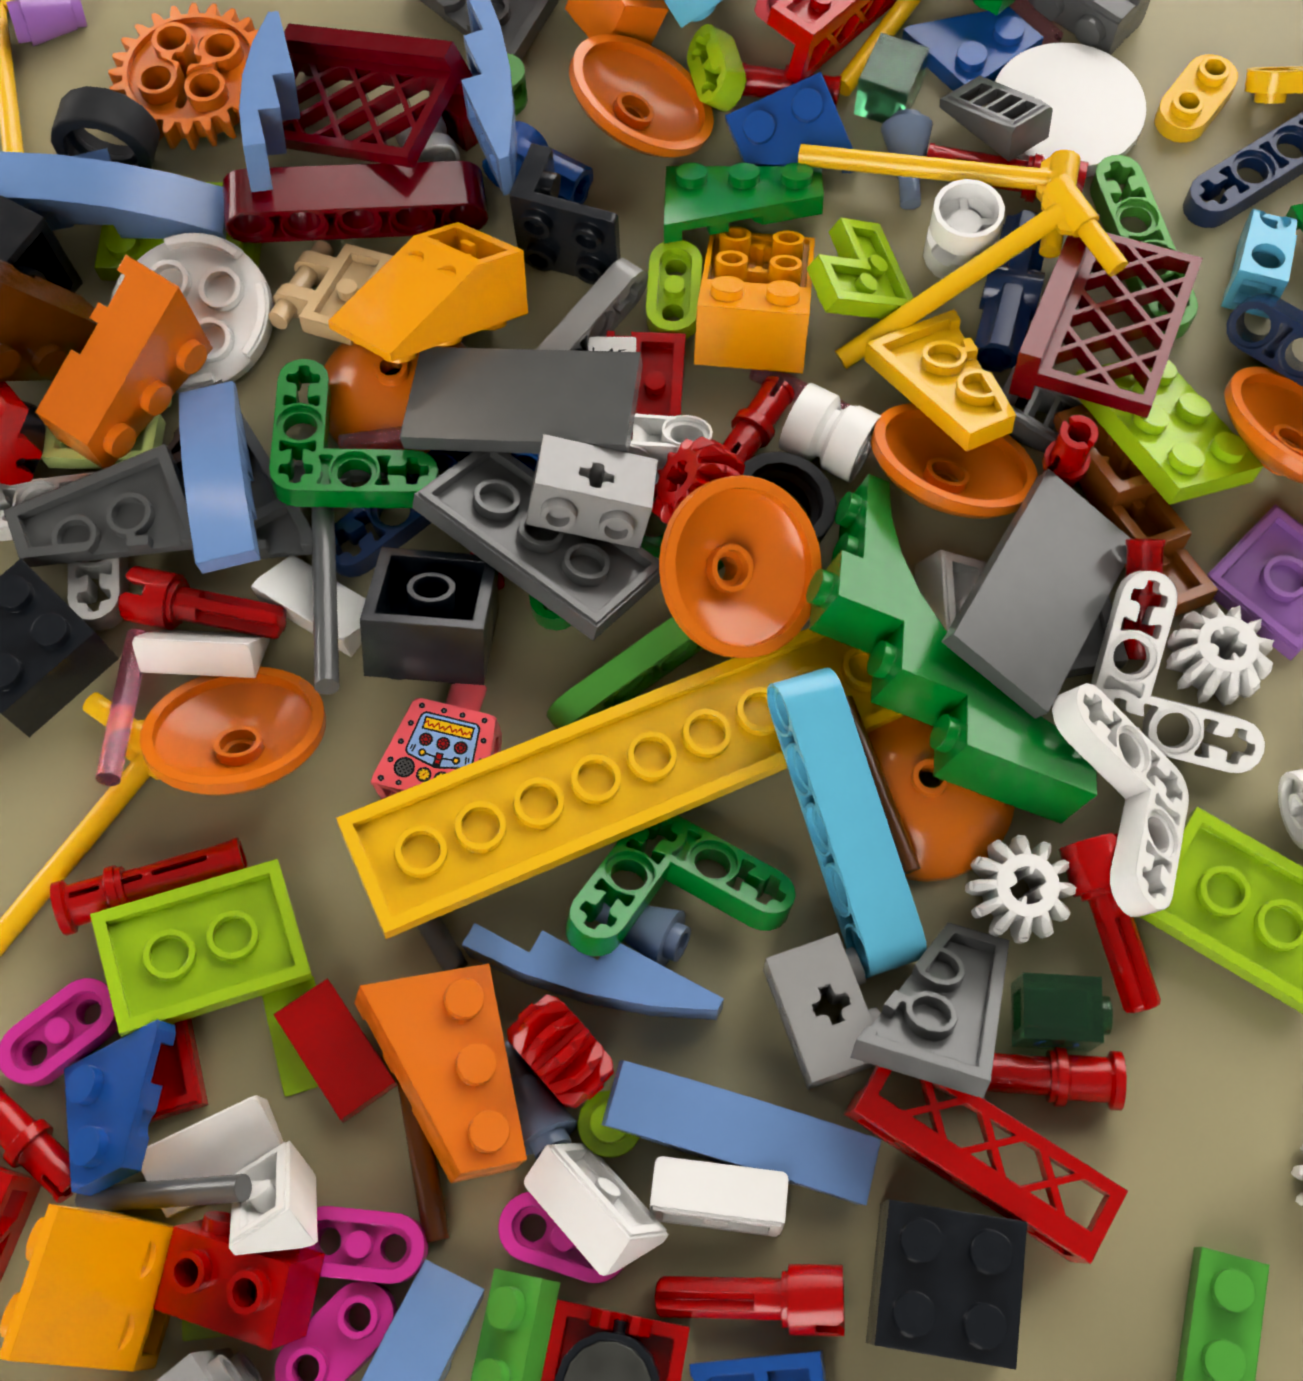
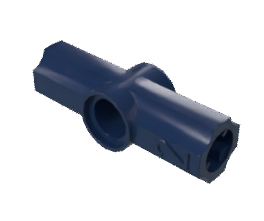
[975,210,1045,373]

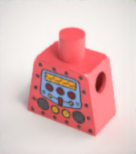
[371,683,502,799]

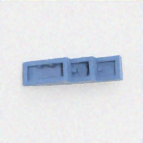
[461,0,518,196]
[239,11,300,192]
[0,151,227,239]
[179,381,261,574]
[462,923,724,1020]
[601,1060,881,1205]
[361,1259,485,1381]

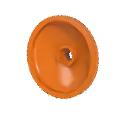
[569,34,714,158]
[324,342,466,453]
[1224,366,1303,484]
[871,403,1038,519]
[659,475,822,658]
[140,667,326,796]
[868,716,1015,882]

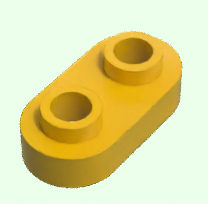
[1154,54,1238,143]
[1244,66,1303,104]

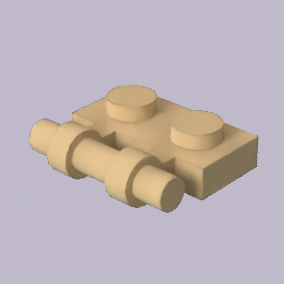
[268,240,393,346]

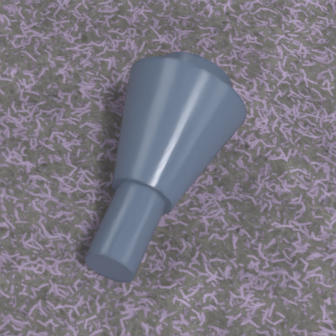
[881,109,933,210]
[595,903,691,967]
[505,1040,578,1159]

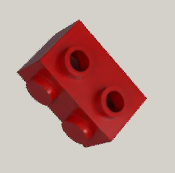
[154,1211,325,1351]

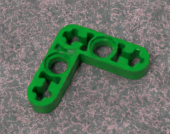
[269,359,438,508]
[566,815,796,956]

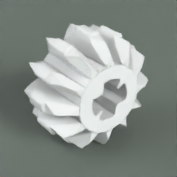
[1166,602,1274,707]
[965,835,1077,944]

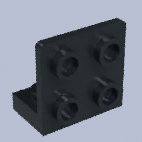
[509,143,621,285]

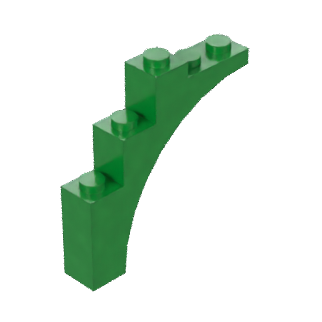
[806,474,1098,824]

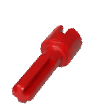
[118,565,287,639]
[1058,833,1161,1013]
[655,1264,845,1336]

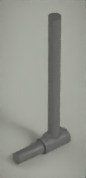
[293,460,388,695]

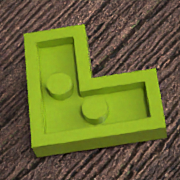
[806,217,914,319]

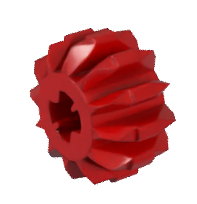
[652,436,745,525]
[507,994,614,1109]

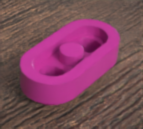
[0,978,118,1087]
[498,1192,624,1283]
[306,1206,429,1284]
[275,1281,398,1381]

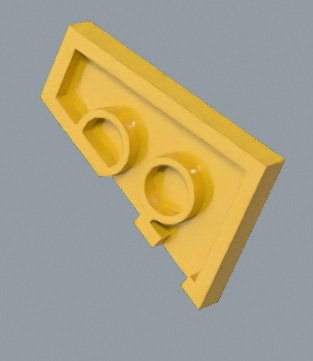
[864,309,1016,451]

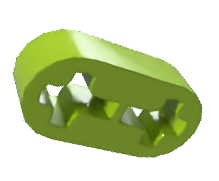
[687,24,746,112]

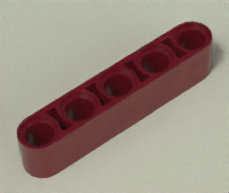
[222,161,488,243]

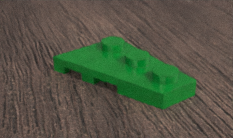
[664,162,824,244]

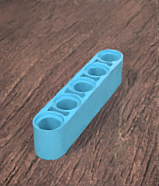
[767,667,927,979]

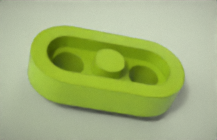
[646,240,703,339]

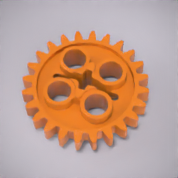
[108,2,259,150]

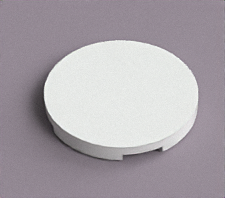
[995,42,1146,177]
[111,233,274,393]

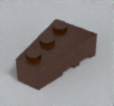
[0,260,98,382]

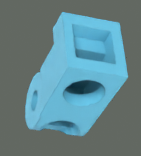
[1221,209,1297,319]

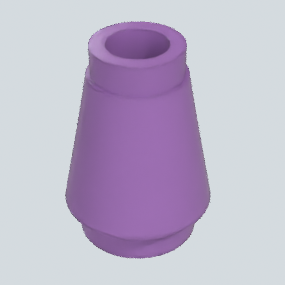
[6,0,87,47]

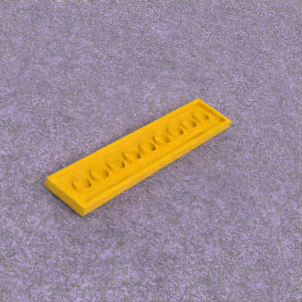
[336,628,905,939]

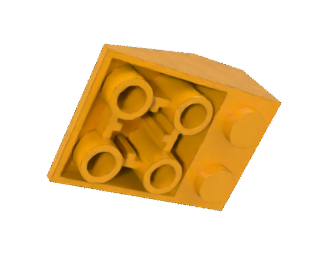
[328,222,528,363]
[694,226,815,374]
[0,1204,176,1372]

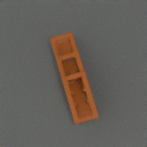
[1053,404,1218,617]

